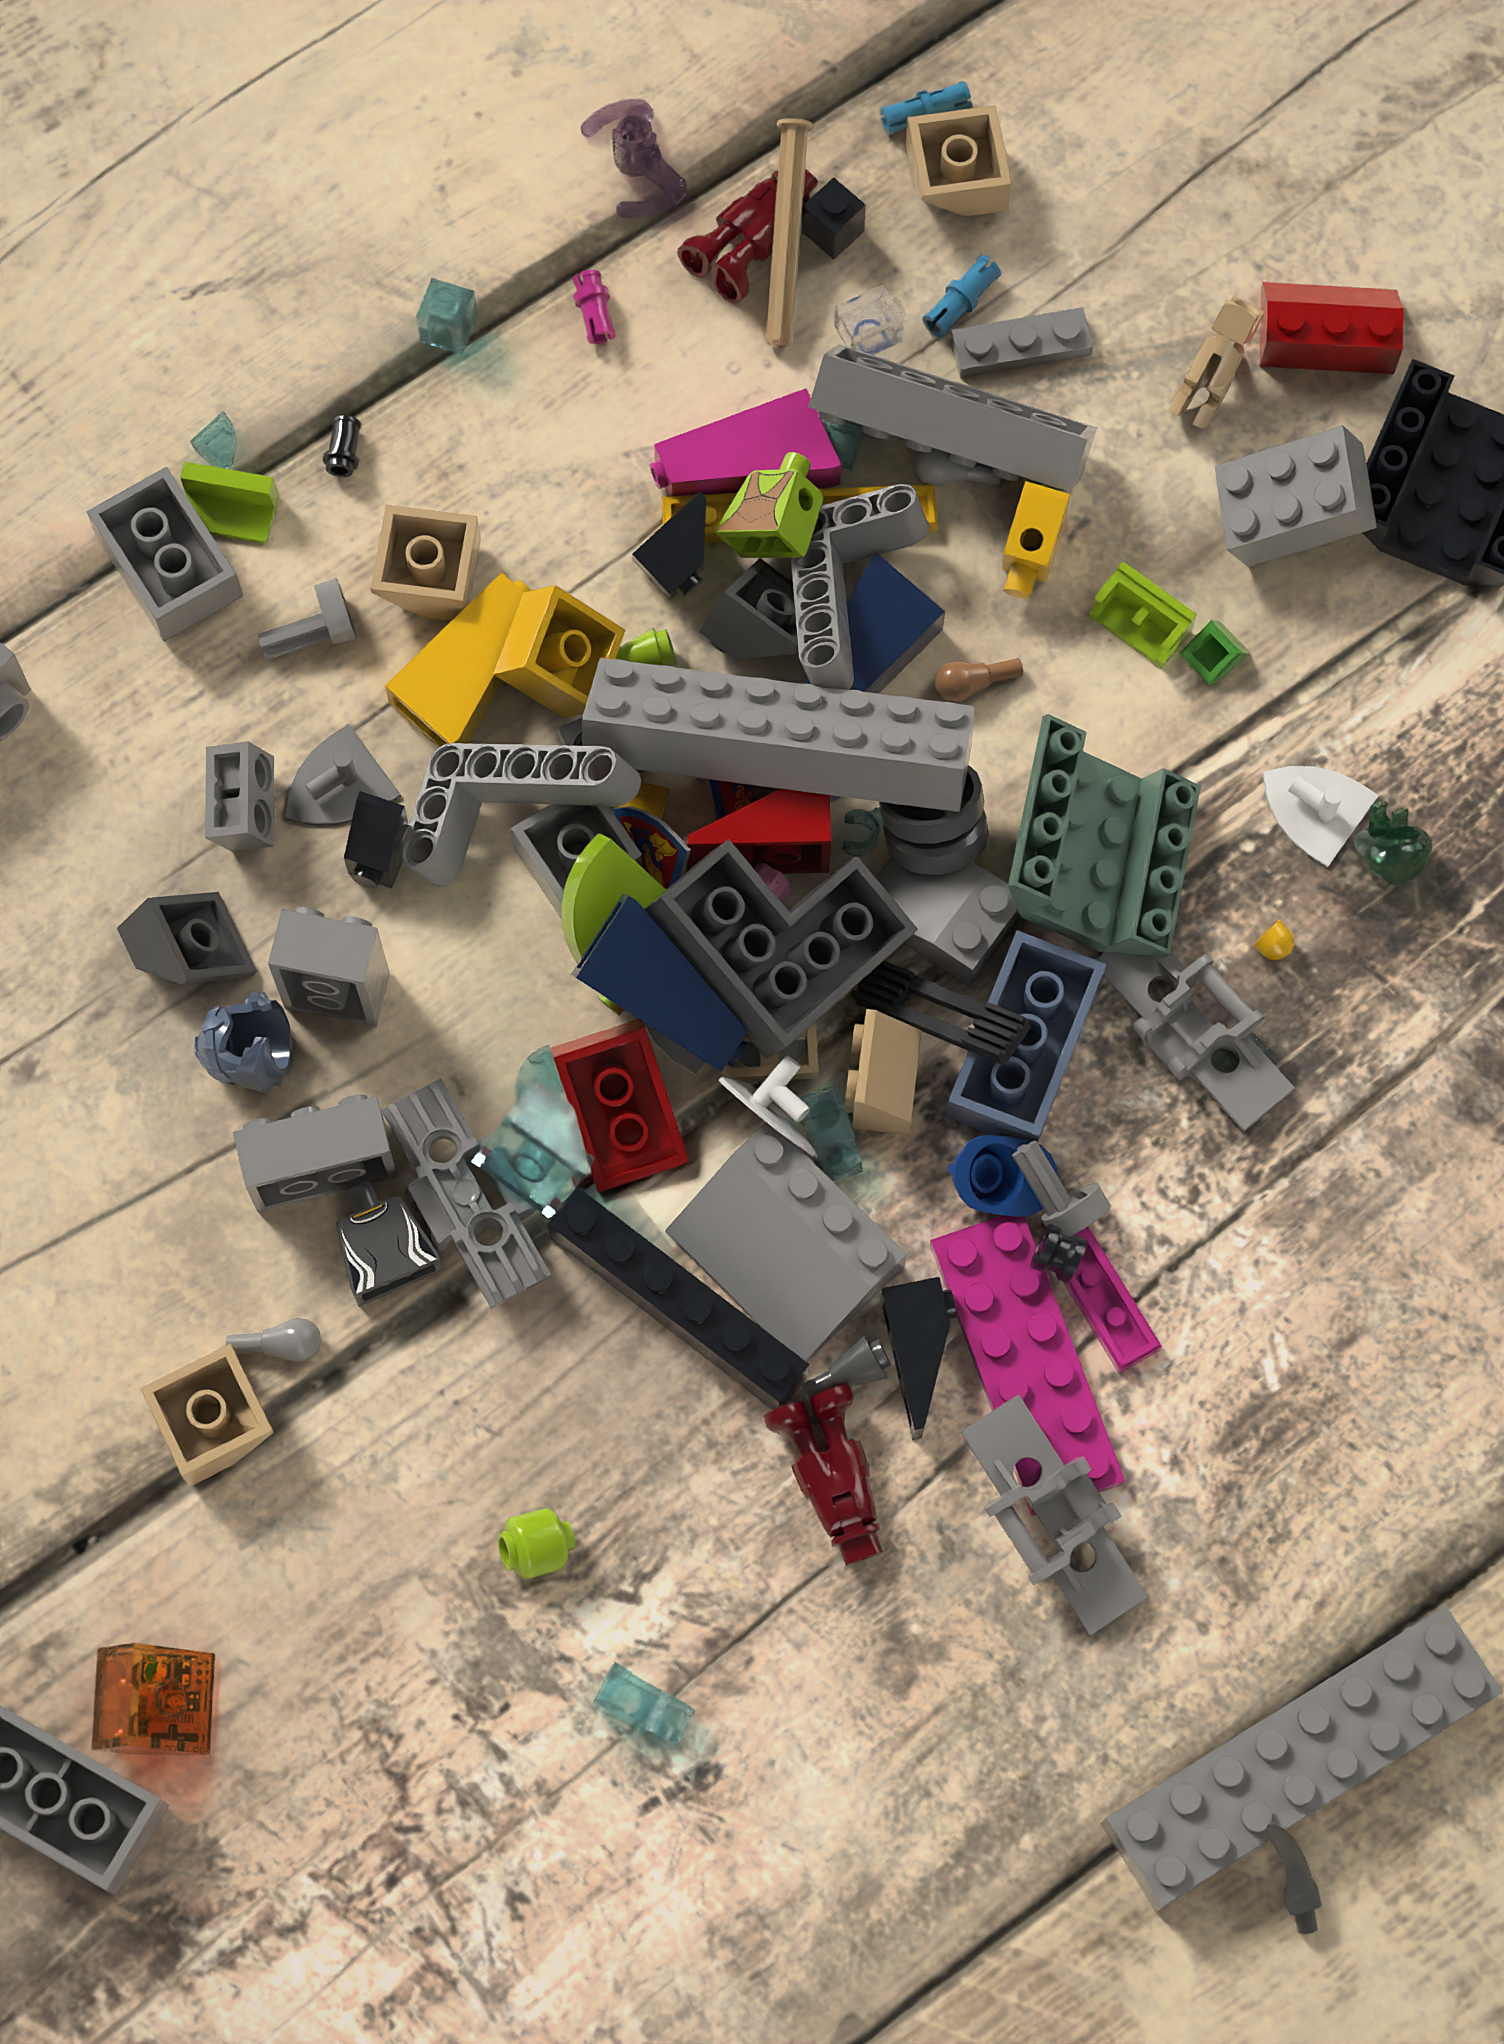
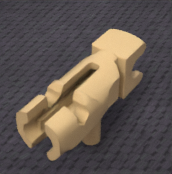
[1169,296,1265,429]

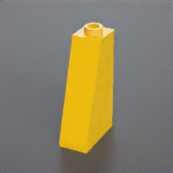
[385,572,531,747]

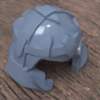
[194,991,292,1093]

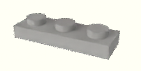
[951,307,1093,378]

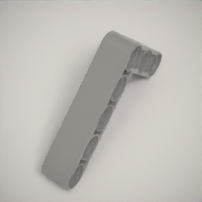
[791,484,929,690]
[401,743,641,887]

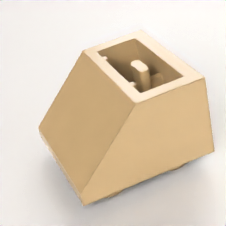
[844,1009,922,1136]

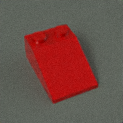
[687,789,831,874]
[551,1019,689,1192]

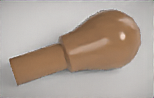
[934,658,1023,702]

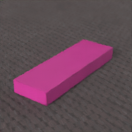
[1063,1226,1162,1374]

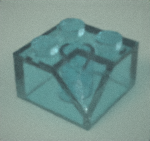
[471,1078,594,1219]

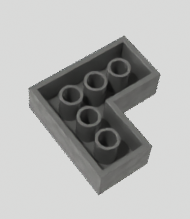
[644,839,918,1058]

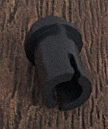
[322,415,362,477]

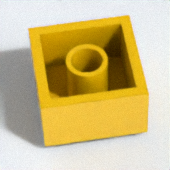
[493,585,626,718]

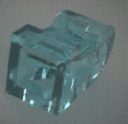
[798,1085,863,1182]
[593,1662,695,1748]

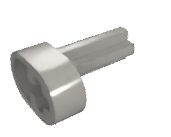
[258,578,357,660]
[1012,1140,1111,1237]

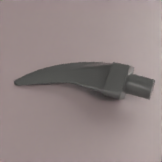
[1266,1824,1322,1934]

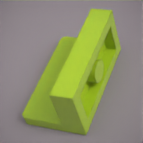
[180,461,279,544]

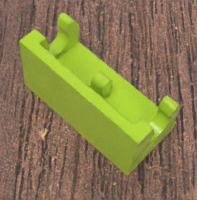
[1088,561,1197,669]

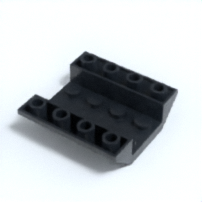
[1362,359,1504,585]

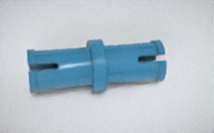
[880,81,972,135]
[922,255,1001,338]

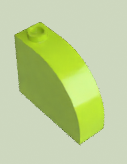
[561,833,666,1018]

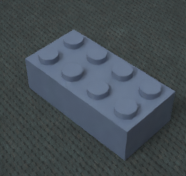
[945,930,1107,1142]

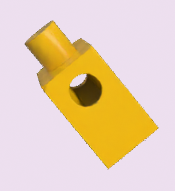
[1002,481,1070,599]

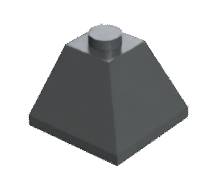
[699,558,798,660]
[117,892,257,985]

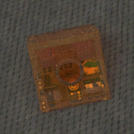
[91,1643,215,1755]

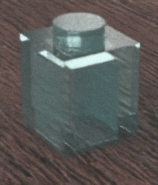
[416,278,478,355]

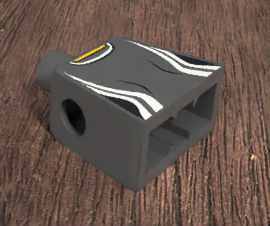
[336,1181,443,1307]

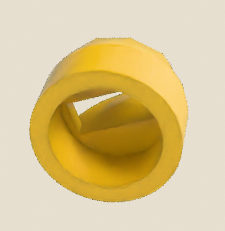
[1252,919,1294,960]

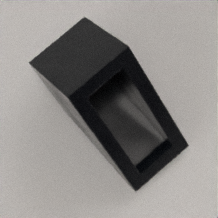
[632,492,706,601]
[344,791,409,888]

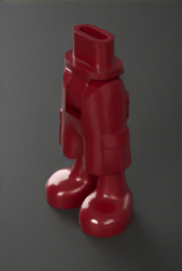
[677,169,818,304]
[763,1384,883,1566]

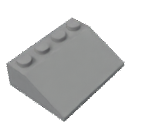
[665,1122,907,1362]

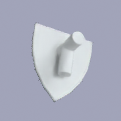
[1262,766,1379,868]
[718,1055,816,1156]

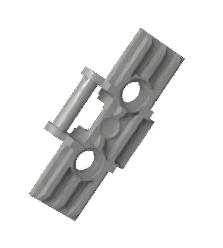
[1096,951,1295,1131]
[381,1078,551,1309]
[960,1394,1148,1635]

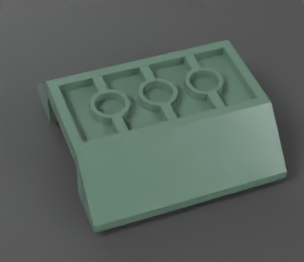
[1008,714,1201,957]

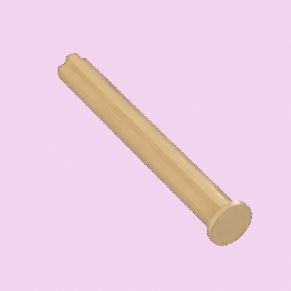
[766,118,813,347]

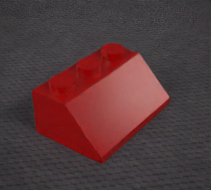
[1259,282,1404,374]

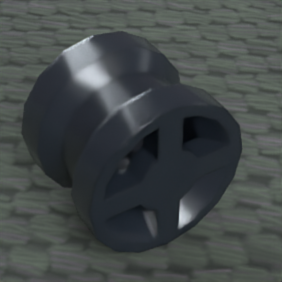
[1030,1223,1087,1284]

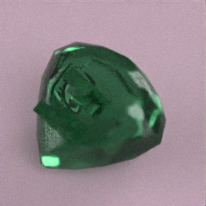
[1354,800,1433,885]

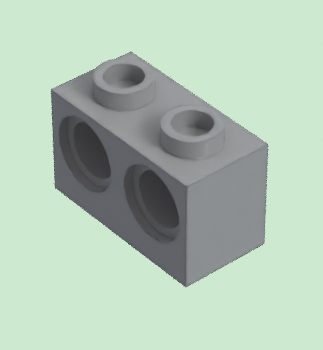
[205,741,274,852]

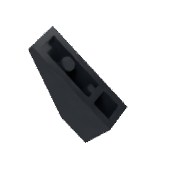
[880,1277,957,1440]

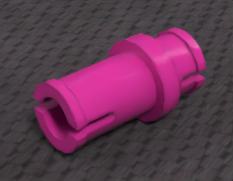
[573,270,616,344]

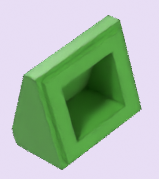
[1179,620,1250,686]

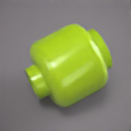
[497,1508,575,1579]

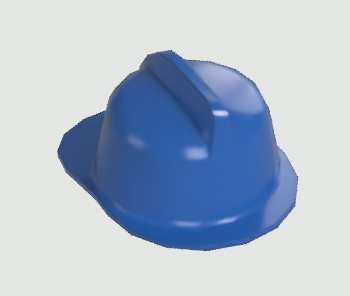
[947,1135,1058,1217]

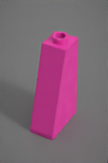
[649,388,841,496]

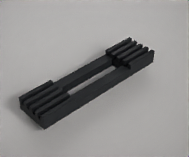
[851,960,1031,1066]

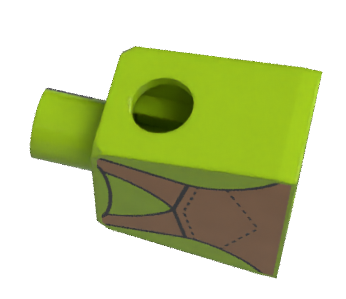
[715,452,823,558]

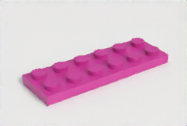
[930,1215,1125,1516]

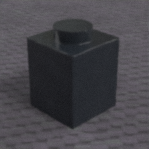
[802,177,866,260]

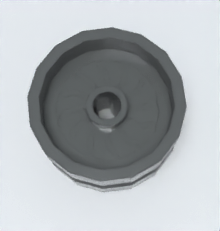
[879,765,989,875]

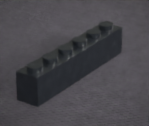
[547,1187,810,1410]

